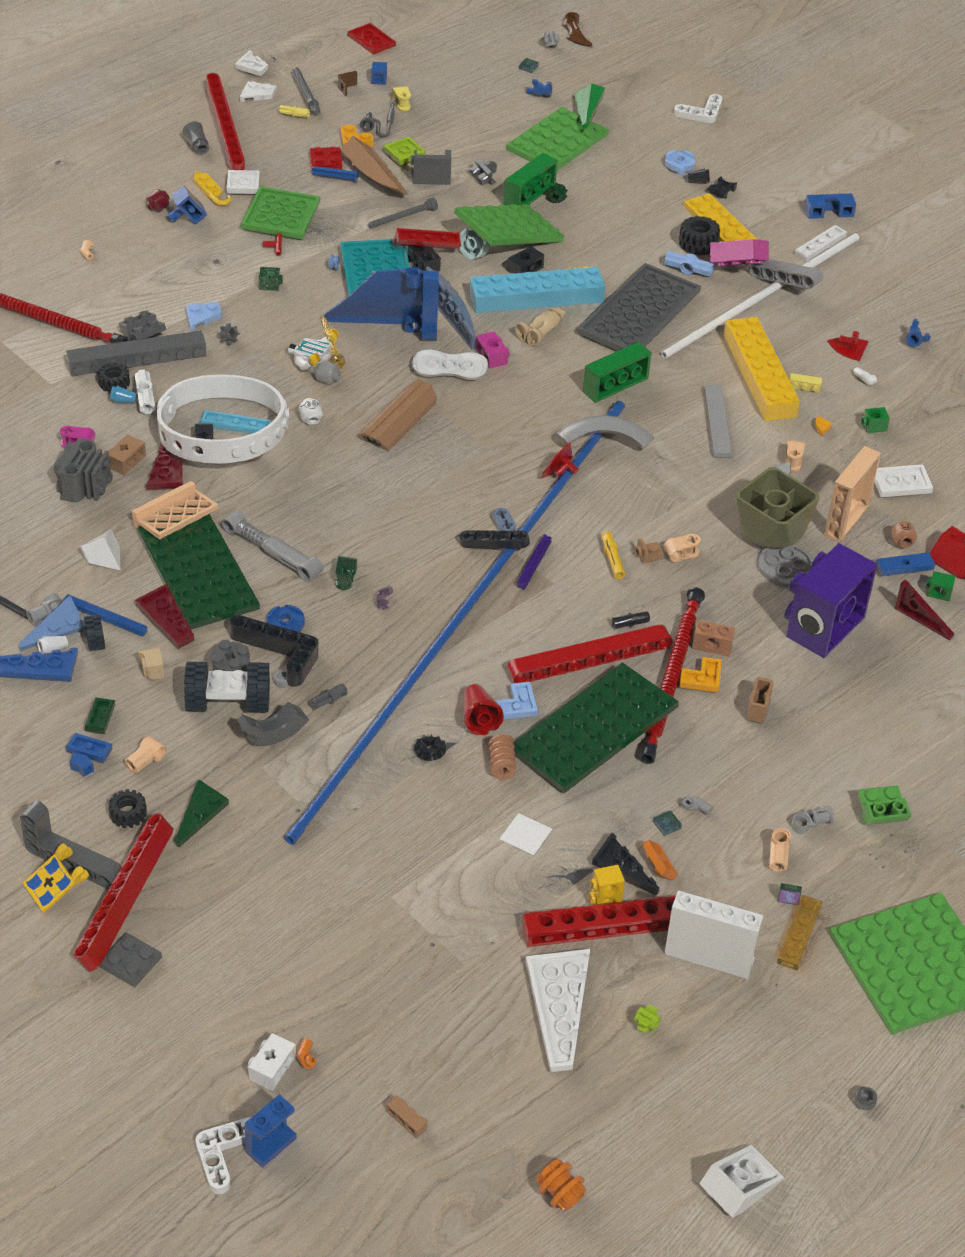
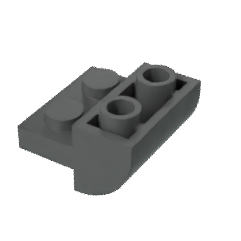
[119,311,166,341]

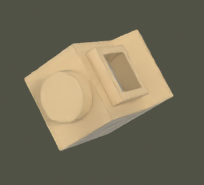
[138,648,165,681]

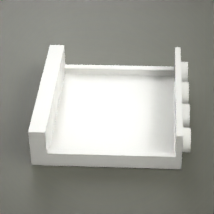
[664,890,764,979]

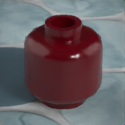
[146,189,170,213]

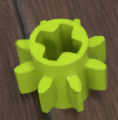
[634,1004,662,1034]

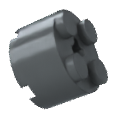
[210,640,250,672]

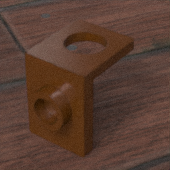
[338,71,357,96]

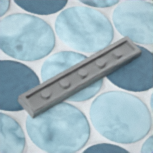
[704,385,732,458]

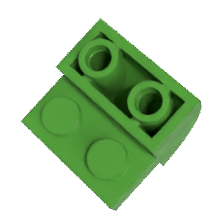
[857,785,911,825]

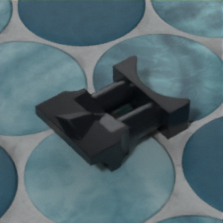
[707,176,737,199]

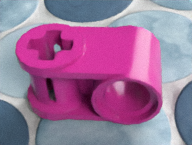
[60,425,96,448]

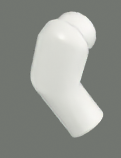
[853,367,877,386]

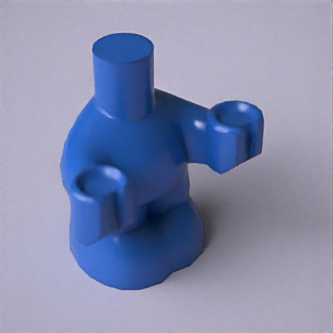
[527,79,552,97]
[906,318,931,347]

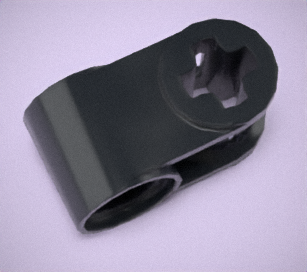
[195,423,213,454]

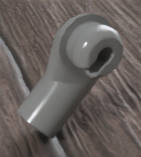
[682,796,713,815]

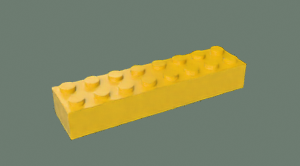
[723,317,800,421]

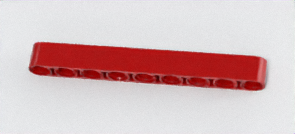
[507,624,673,683]
[73,813,174,972]

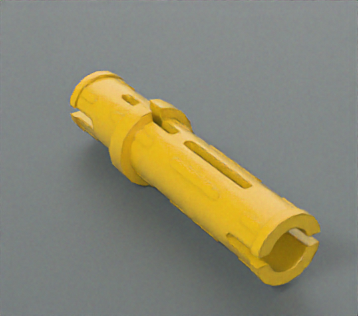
[601,531,626,579]

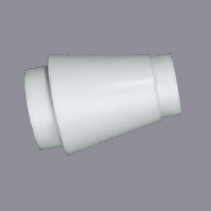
[37,636,68,654]

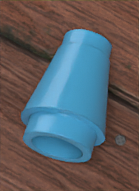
[110,386,137,403]

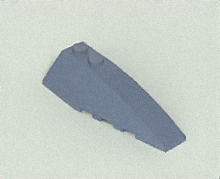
[426,267,475,350]

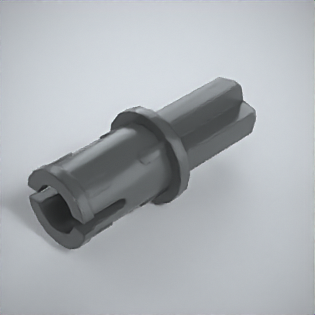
[310,683,348,709]

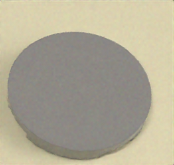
[758,546,813,586]

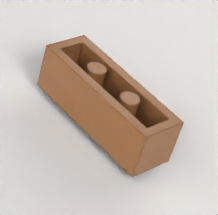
[386,1095,427,1139]

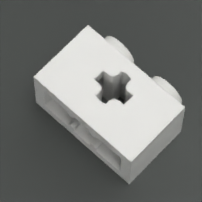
[247,1033,296,1091]

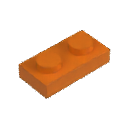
[643,840,678,880]

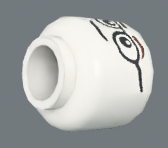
[298,398,323,425]

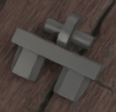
[470,158,497,186]

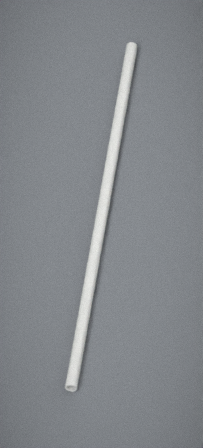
[661,233,859,359]

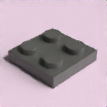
[100,933,162,988]

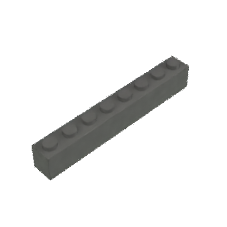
[66,330,207,376]

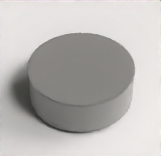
[273,670,290,688]

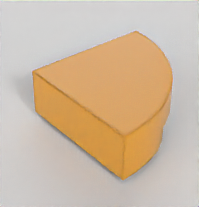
[815,416,833,436]

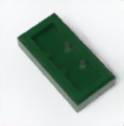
[85,697,115,734]

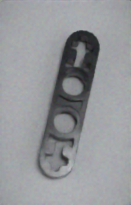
[459,530,530,548]

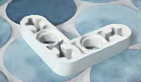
[674,94,722,123]
[196,1117,251,1195]

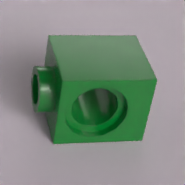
[861,407,890,433]
[926,571,955,601]

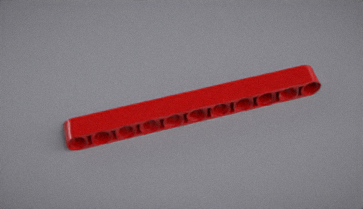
[206,73,245,170]

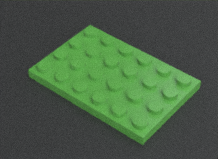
[506,107,609,171]
[454,204,565,246]

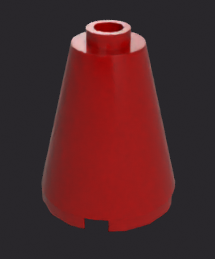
[464,684,504,735]

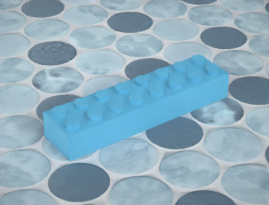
[469,267,605,313]

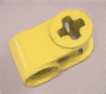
[392,86,411,111]

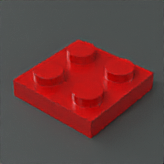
[310,146,343,170]

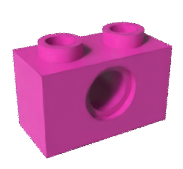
[475,331,510,369]

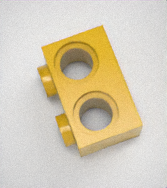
[589,865,625,905]

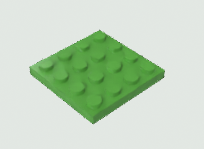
[241,186,320,240]

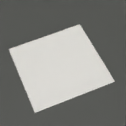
[500,813,552,855]

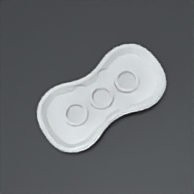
[412,349,488,380]

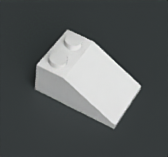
[699,1145,784,1218]

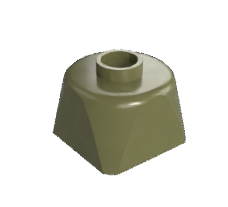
[736,467,820,548]

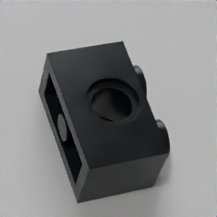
[507,246,545,274]

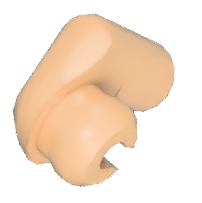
[80,240,94,260]

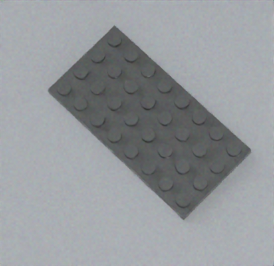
[578,263,701,351]

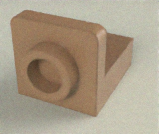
[635,538,664,564]

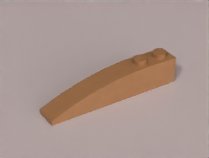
[341,136,407,195]

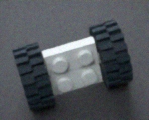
[184,661,270,712]

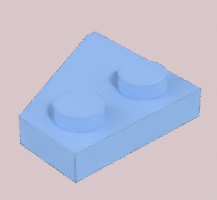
[186,302,222,330]

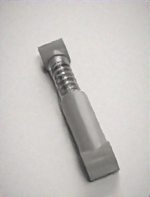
[221,510,324,582]

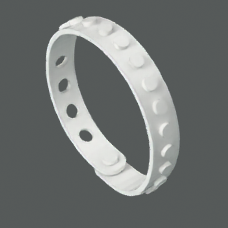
[157,375,289,463]

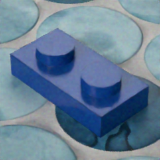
[66,733,113,763]

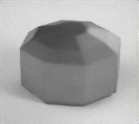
[854,1086,877,1111]

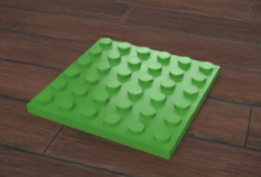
[829,892,965,1035]

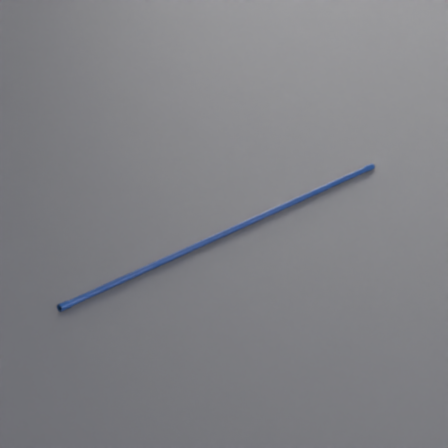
[284,401,625,845]

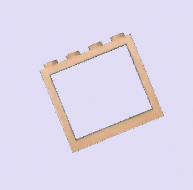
[824,446,881,542]

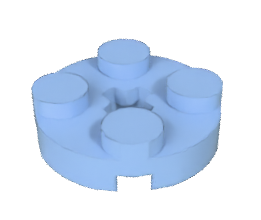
[665,150,695,175]

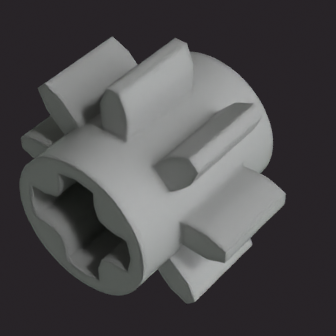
[542,31,560,48]

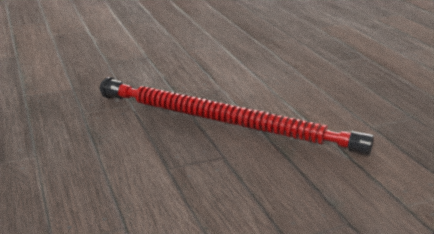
[0,293,128,344]
[639,587,705,764]

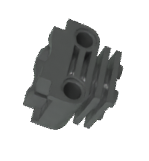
[53,438,113,502]

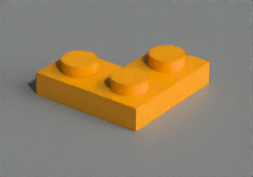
[340,125,374,147]
[679,657,722,693]

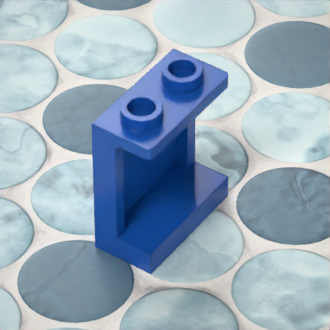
[244,1094,297,1168]

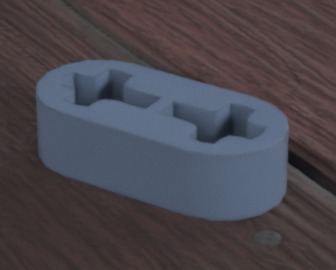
[493,508,516,531]

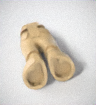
[515,307,566,346]

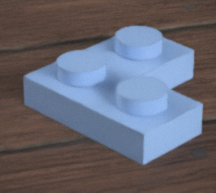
[496,682,538,720]

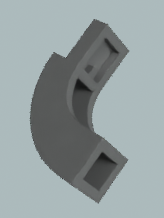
[237,702,309,746]

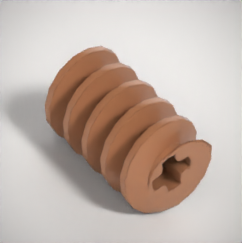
[488,734,516,780]

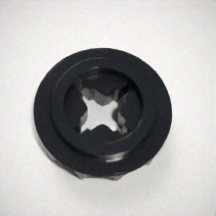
[414,734,446,761]

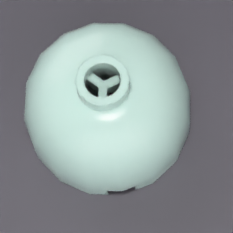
[460,227,491,259]

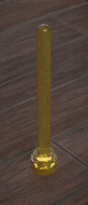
[320,315,345,369]

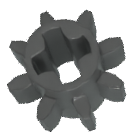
[217,323,240,345]

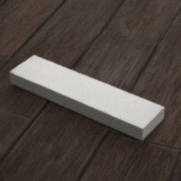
[794,225,847,262]

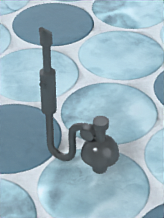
[360,99,396,137]

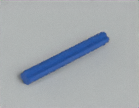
[63,594,148,636]

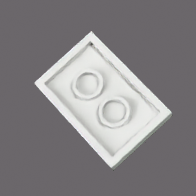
[875,464,933,497]

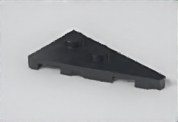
[592,832,660,895]

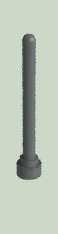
[368,197,438,228]

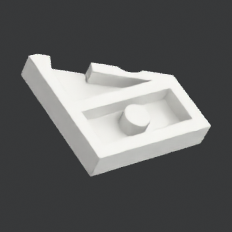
[235,50,268,76]
[240,81,277,102]

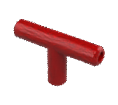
[263,233,282,256]

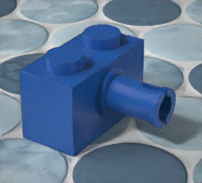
[167,186,207,224]

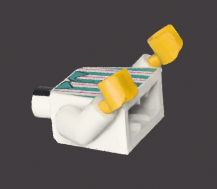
[288,328,339,373]

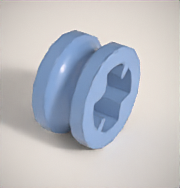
[329,255,340,270]

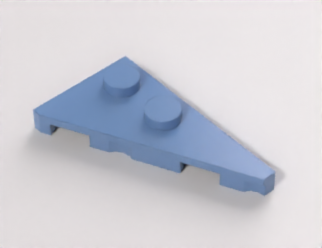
[18,596,85,651]

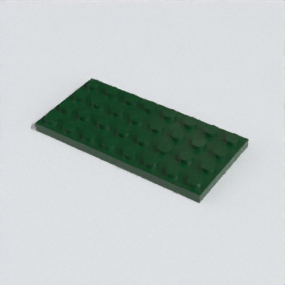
[137,513,260,630]
[513,662,679,793]

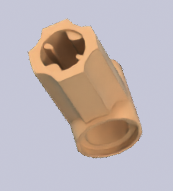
[125,736,167,773]
[769,828,791,873]

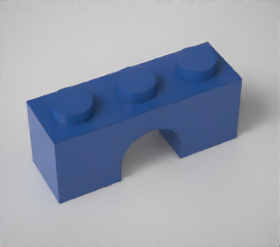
[805,193,856,219]

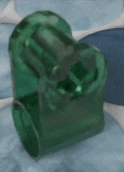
[335,556,358,590]

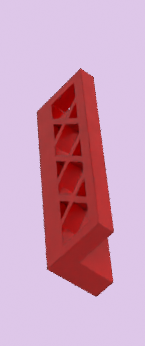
[393,228,461,249]

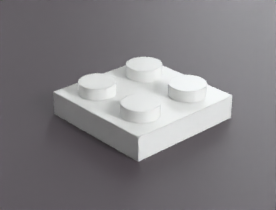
[227,170,260,195]

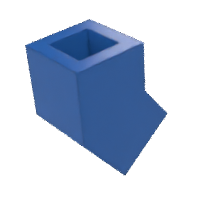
[70,753,94,777]

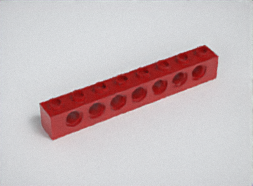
[522,896,676,947]

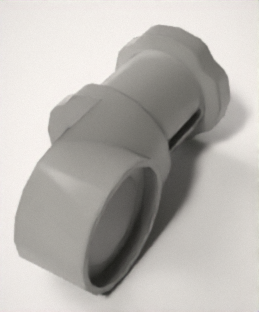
[26,593,63,625]
[791,805,834,834]

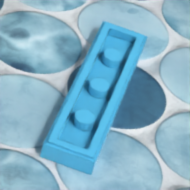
[200,410,272,434]

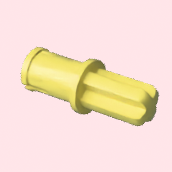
[279,105,310,119]

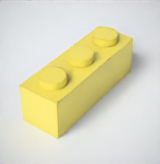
[789,373,822,393]

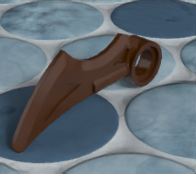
[563,12,592,46]

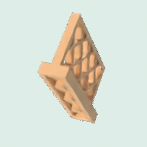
[132,481,219,539]

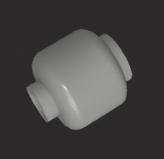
[314,361,341,385]

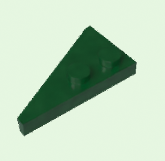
[175,780,229,848]

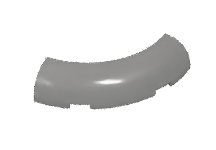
[556,415,655,450]

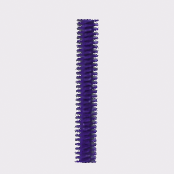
[516,534,552,590]

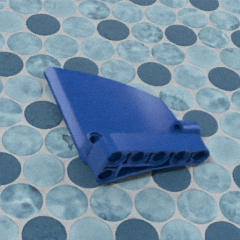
[324,267,439,341]

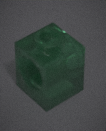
[259,267,283,291]

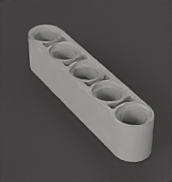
[749,259,823,289]

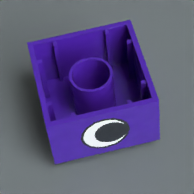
[784,543,878,658]

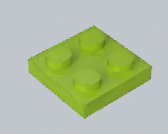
[383,137,426,165]

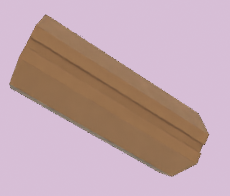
[358,379,437,451]

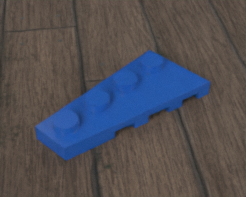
[0,648,78,681]

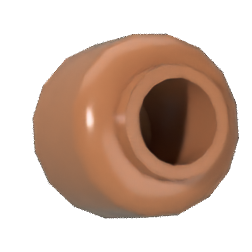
[891,521,917,548]

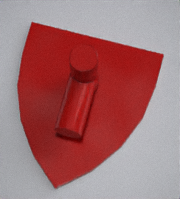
[827,331,869,361]
[541,442,579,478]

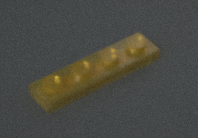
[777,895,823,970]

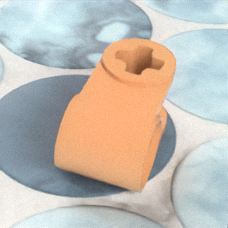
[786,440,805,472]
[664,534,701,562]

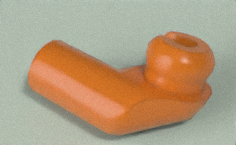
[296,1038,317,1069]

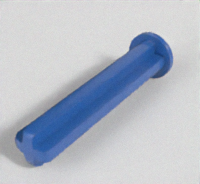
[312,166,359,183]

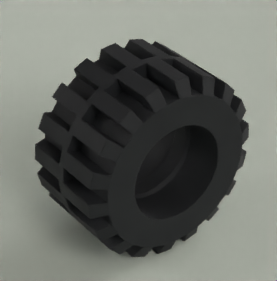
[679,216,720,255]

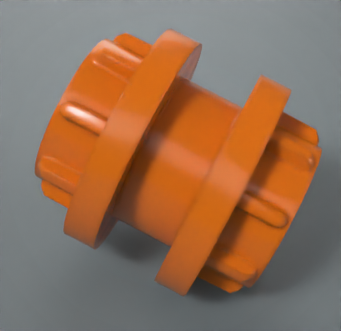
[536,1159,586,1211]

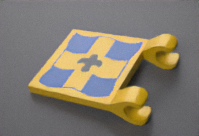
[23,843,89,913]

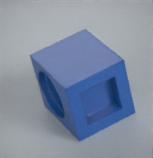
[371,62,387,85]

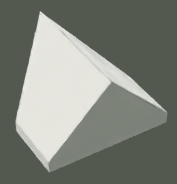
[80,530,121,570]

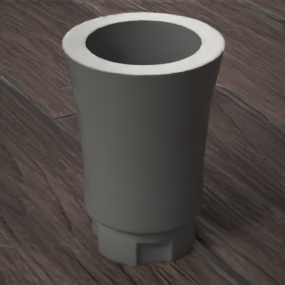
[182,121,209,155]

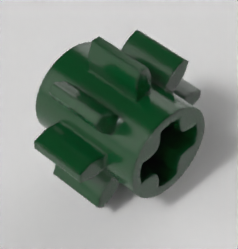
[548,182,568,203]

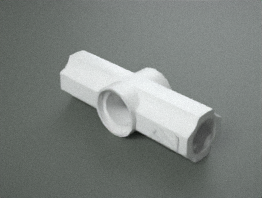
[135,369,155,415]

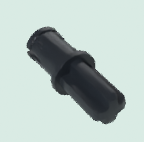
[612,611,650,630]

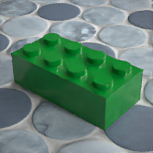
[503,153,558,205]
[583,342,652,403]

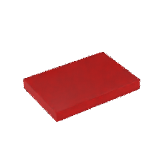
[347,23,396,55]

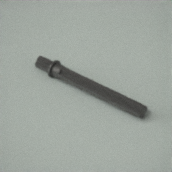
[292,67,321,115]

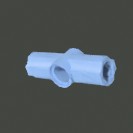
[664,251,714,277]

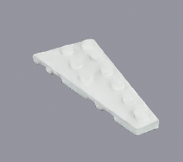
[526,949,590,1072]

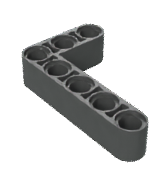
[20,800,122,888]

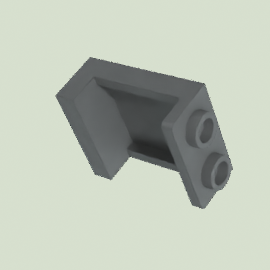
[410,150,451,185]

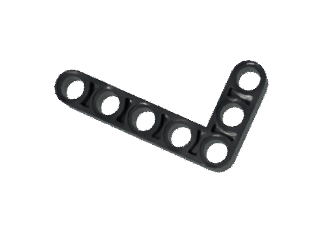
[229,615,319,687]

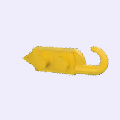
[193,171,231,206]

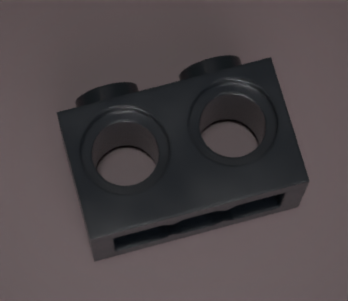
[407,245,441,271]

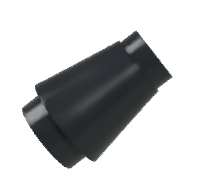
[688,168,710,184]

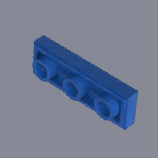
[876,552,935,576]

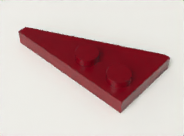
[894,580,955,641]

